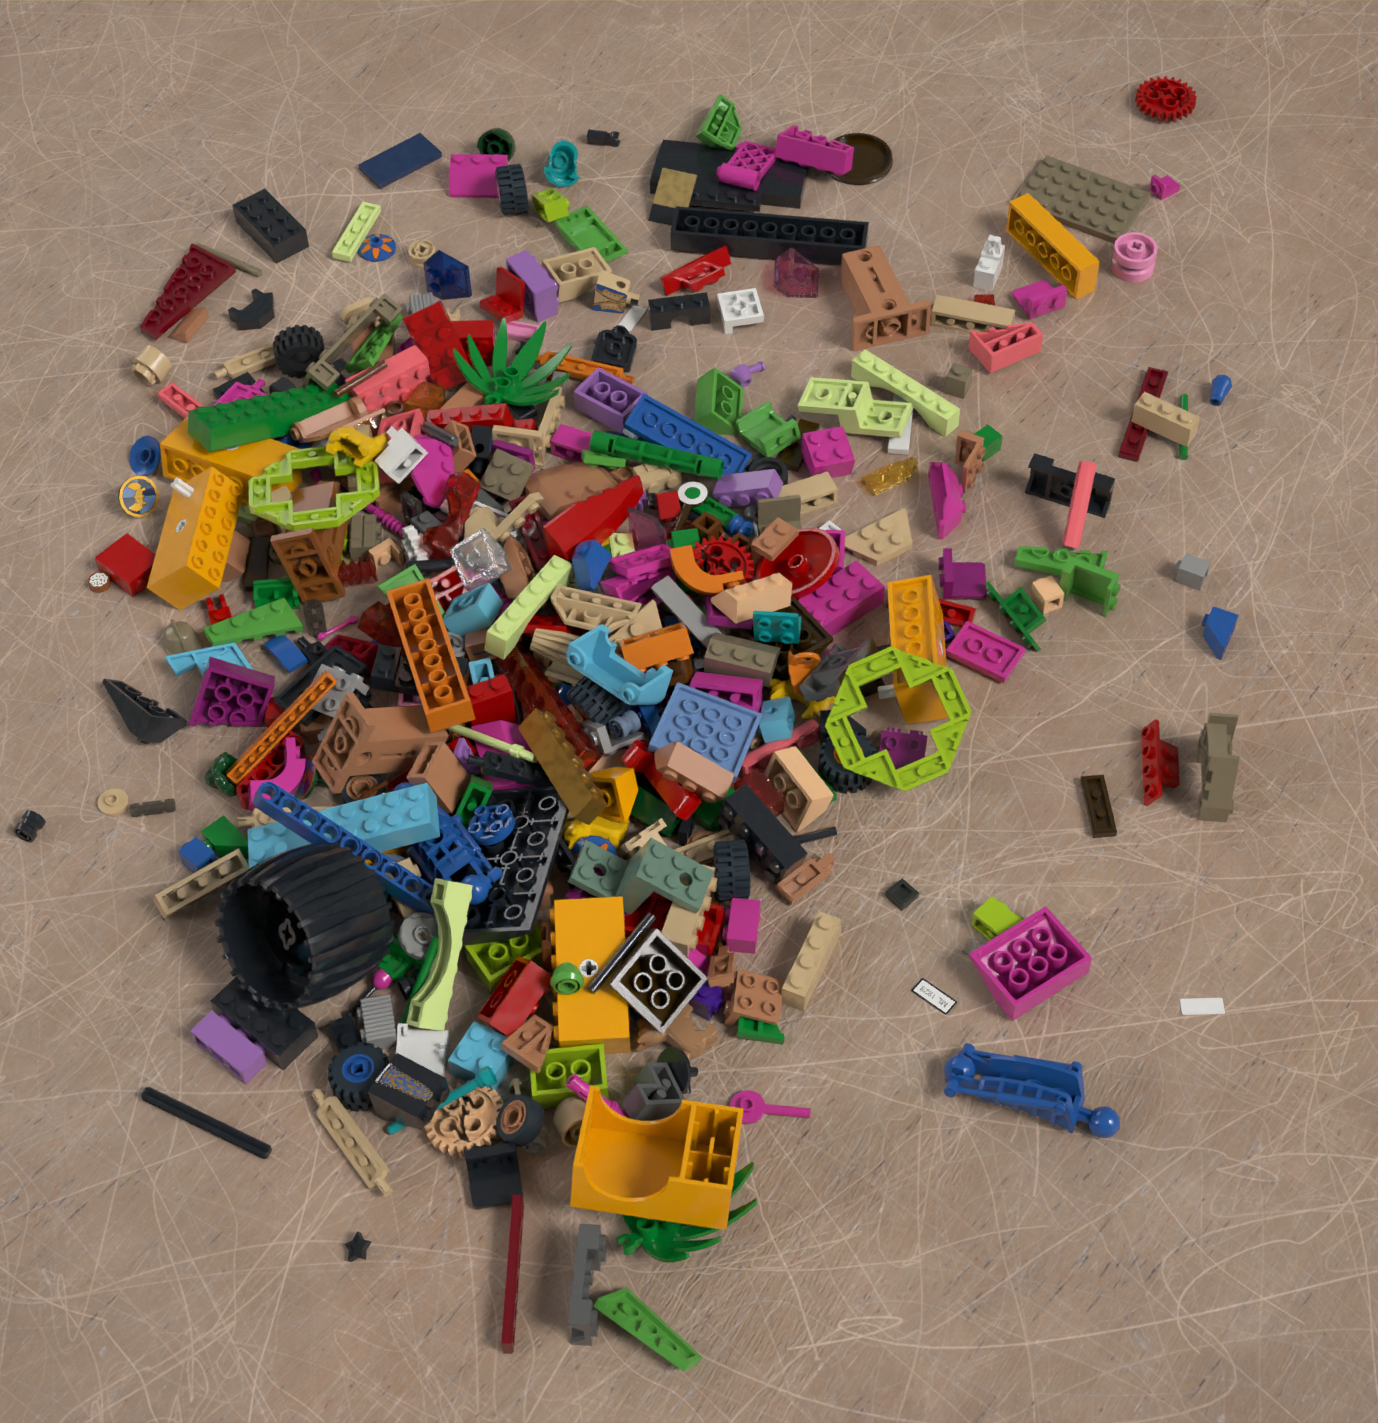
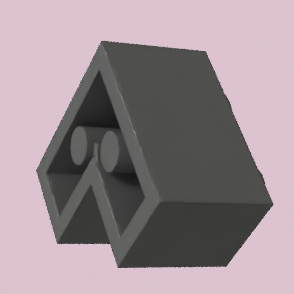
[622,1062,685,1121]

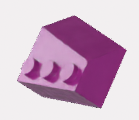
[188,656,275,726]

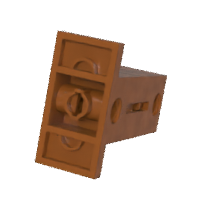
[270,481,349,605]

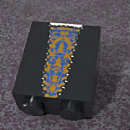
[367,1053,450,1130]

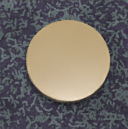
[97,789,129,816]

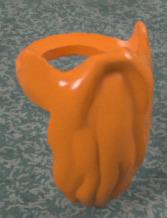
[788,651,820,697]

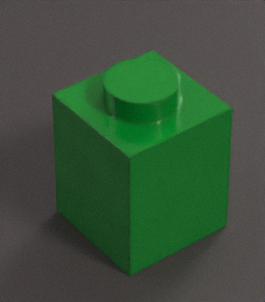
[974,424,1002,461]

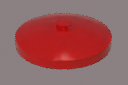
[756,528,839,599]

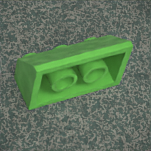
[694,367,744,435]

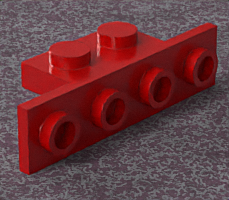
[660,245,731,296]
[1141,719,1180,806]

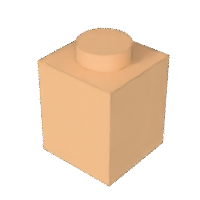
[1030,575,1064,614]

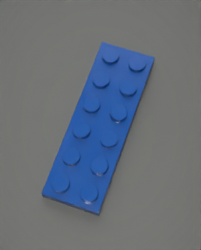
[623,393,752,475]

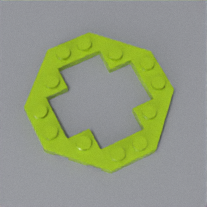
[249,446,380,531]
[825,646,972,792]

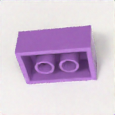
[506,250,559,323]
[573,367,648,435]

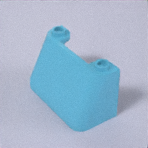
[566,624,673,705]

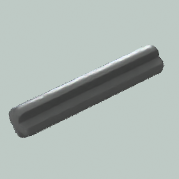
[421,421,459,447]

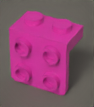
[1012,280,1067,319]

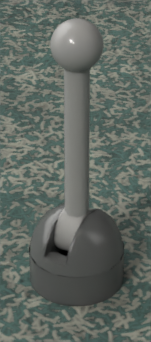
[744,506,759,537]

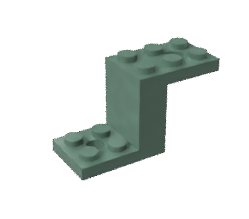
[568,838,714,915]

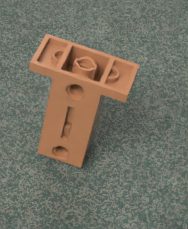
[841,245,931,351]
[312,693,449,794]

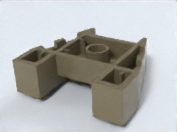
[1197,713,1240,822]

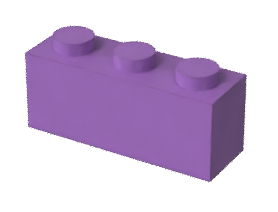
[712,469,783,508]
[190,1011,267,1084]

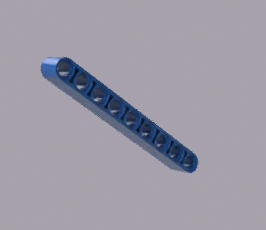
[253,782,435,915]

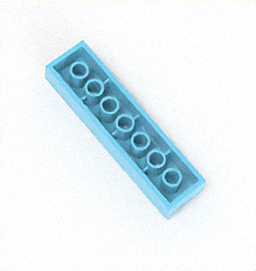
[248,783,440,869]

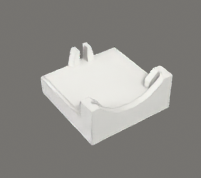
[717,288,764,334]
[395,1023,449,1077]

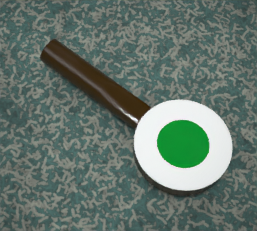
[672,482,708,531]

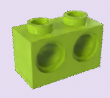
[531,188,570,222]

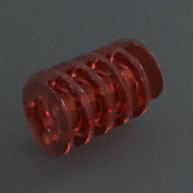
[338,555,378,587]

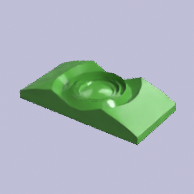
[554,206,628,263]

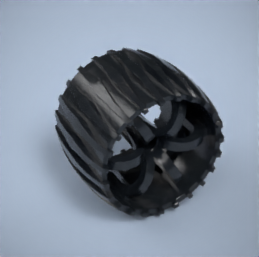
[215,842,394,1011]

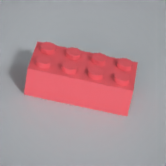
[345,345,432,423]
[370,408,428,484]

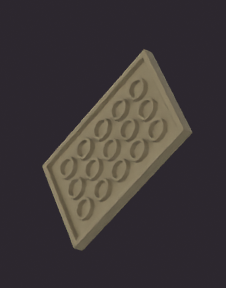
[1015,155,1151,244]

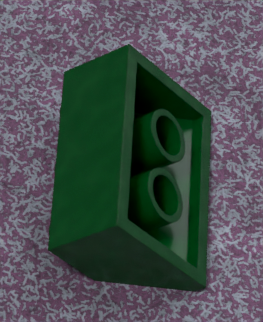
[630,775,682,837]

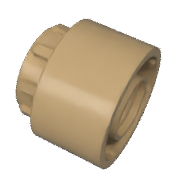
[131,345,173,386]
[553,1096,586,1148]

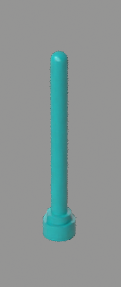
[387,1065,497,1135]

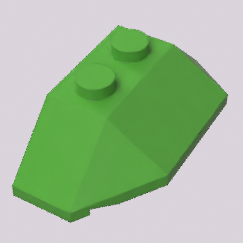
[695,94,742,150]

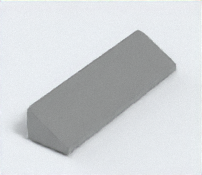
[651,576,722,650]

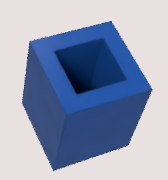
[178,837,217,873]

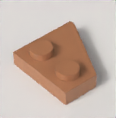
[501,1015,554,1074]

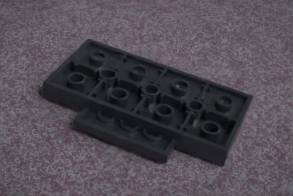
[650,139,809,212]
[449,786,569,946]

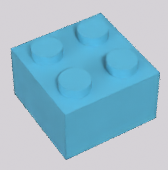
[443,582,503,638]
[448,1021,516,1090]

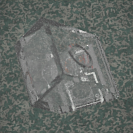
[450,528,512,589]

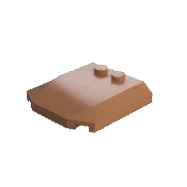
[523,462,618,521]

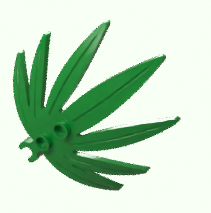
[453,317,572,406]
[617,1162,757,1263]

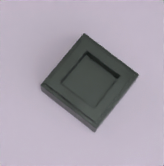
[885,878,919,911]

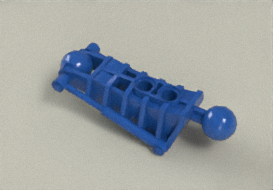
[393,782,503,905]
[944,1043,1120,1138]

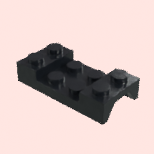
[1025,453,1116,518]
[370,644,468,696]

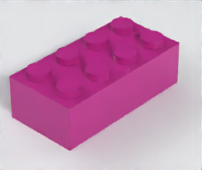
[797,560,885,636]

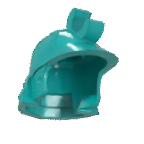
[544,139,580,187]

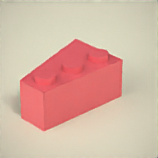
[968,322,1043,373]

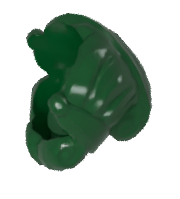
[204,752,248,797]

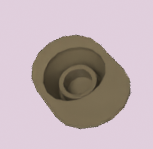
[162,619,203,656]

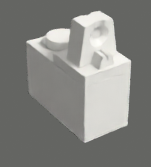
[973,235,1005,292]
[375,426,428,484]

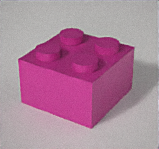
[800,426,855,478]

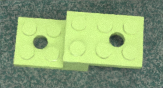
[797,377,913,438]

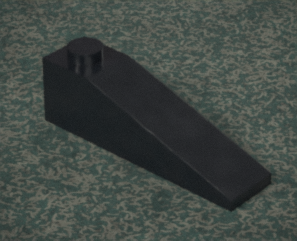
[102,679,187,744]

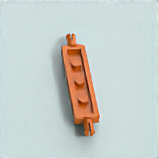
[536,351,635,385]

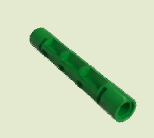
[590,430,724,480]

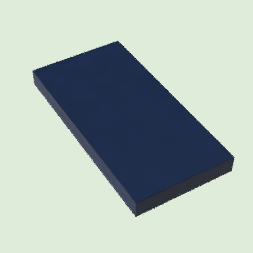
[358,133,442,189]

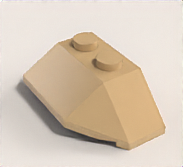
[551,585,642,633]

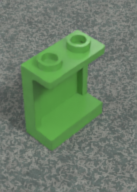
[736,401,801,457]
[1059,556,1121,616]

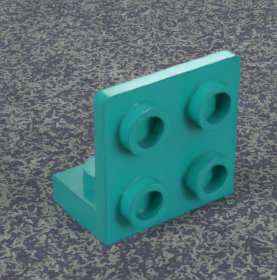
[753,611,802,644]

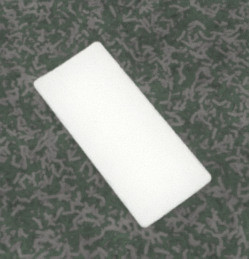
[619,305,647,331]
[1180,998,1225,1015]

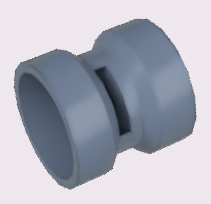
[609,710,641,740]

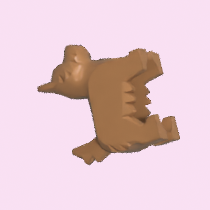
[636,1003,718,1059]

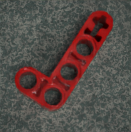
[236,725,306,810]
[621,740,702,820]

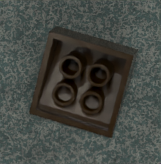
[740,596,833,681]
[608,928,708,1034]

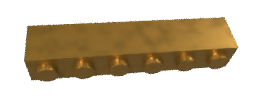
[518,708,608,825]

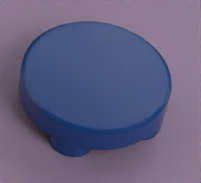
[468,804,515,845]

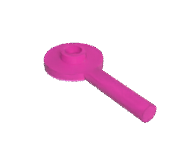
[730,1090,811,1125]

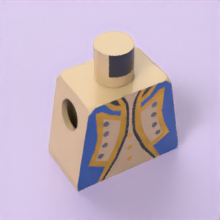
[592,270,640,314]

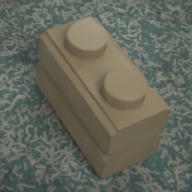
[349,514,382,562]

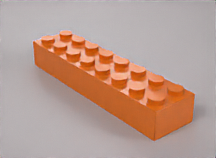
[386,578,475,733]

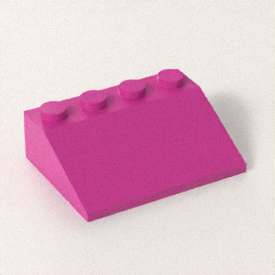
[969,906,1092,1021]

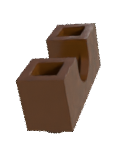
[692,511,752,568]

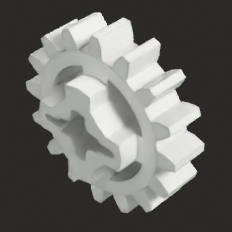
[401,525,430,561]

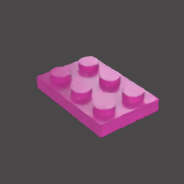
[607,544,673,579]
[946,621,1026,683]

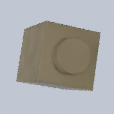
[945,363,973,399]

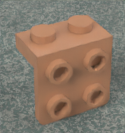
[955,430,986,493]
[751,517,799,571]
[722,969,784,1027]

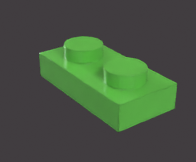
[581,449,626,469]

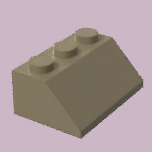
[704,632,780,687]

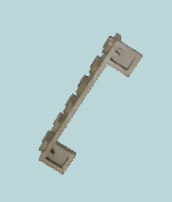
[302,293,403,390]

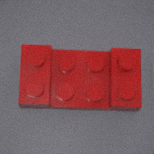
[403,300,475,393]
[625,893,725,956]

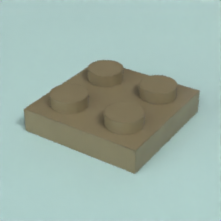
[479,449,535,501]

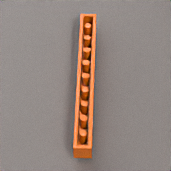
[226,669,337,784]

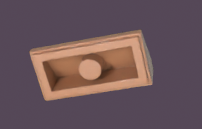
[170,308,209,343]

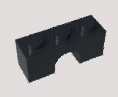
[648,292,710,331]

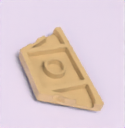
[845,508,913,566]
[608,599,662,659]

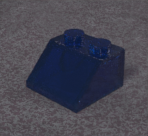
[423,250,472,300]

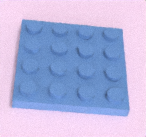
[648,682,763,783]

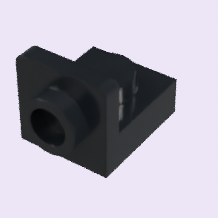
[329,1016,362,1051]

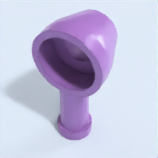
[729,361,766,387]

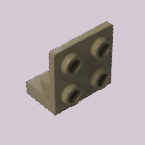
[757,495,802,536]

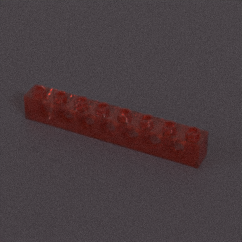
[494,643,602,772]

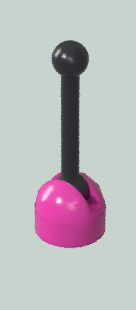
[345,969,393,1018]

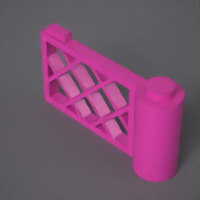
[716,141,777,191]

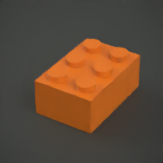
[618,622,693,672]

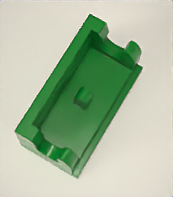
[253,577,300,610]

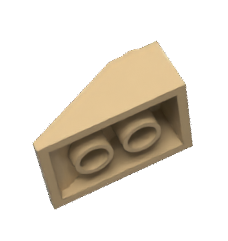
[542,247,613,303]

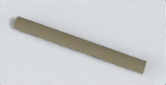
[196,243,262,277]

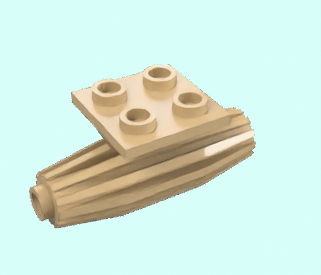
[530,628,622,687]

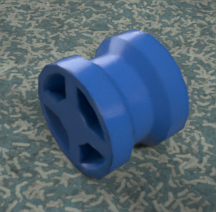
[727,515,753,538]

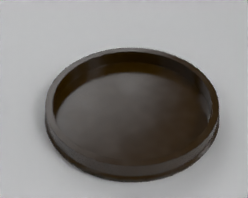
[826,133,893,185]

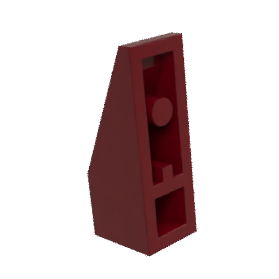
[325,634,378,677]

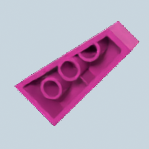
[775,125,854,175]

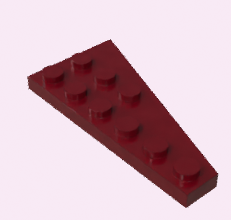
[140,243,236,340]

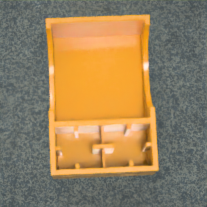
[570,1086,744,1230]

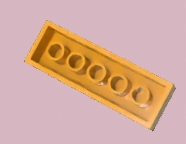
[1006,193,1100,299]

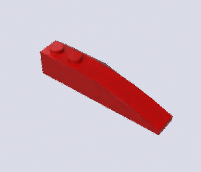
[543,475,644,564]

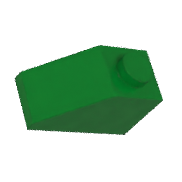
[455,774,493,829]
[201,815,249,859]

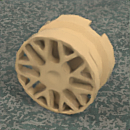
[408,239,437,269]

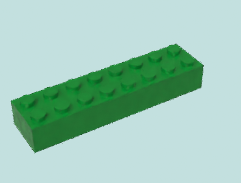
[188,382,353,452]

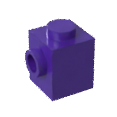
[688,980,723,1021]

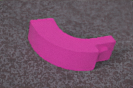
[248,737,306,811]

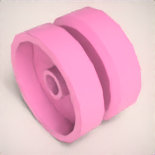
[1111,232,1158,283]

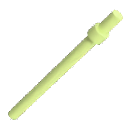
[446,725,537,763]

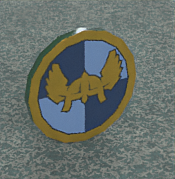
[118,475,159,518]
[296,754,329,800]

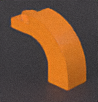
[669,545,744,596]

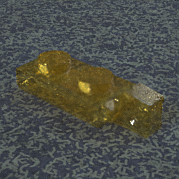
[861,457,918,496]

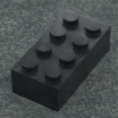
[232,188,309,264]
[717,783,808,885]
[210,976,319,1070]

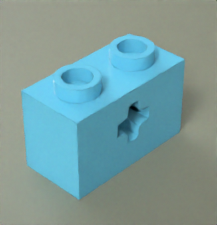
[757,696,795,743]

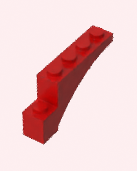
[426,403,538,434]

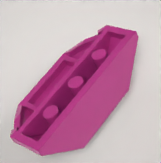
[411,434,455,510]
[928,462,966,540]

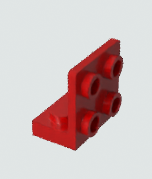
[480,266,525,323]

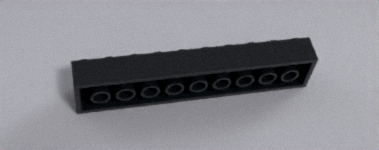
[670,206,869,264]

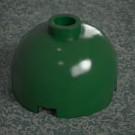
[477,128,516,162]

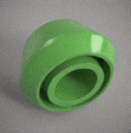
[550,962,585,995]

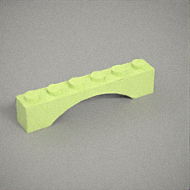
[851,349,960,437]
[484,555,573,660]
[406,878,473,1031]

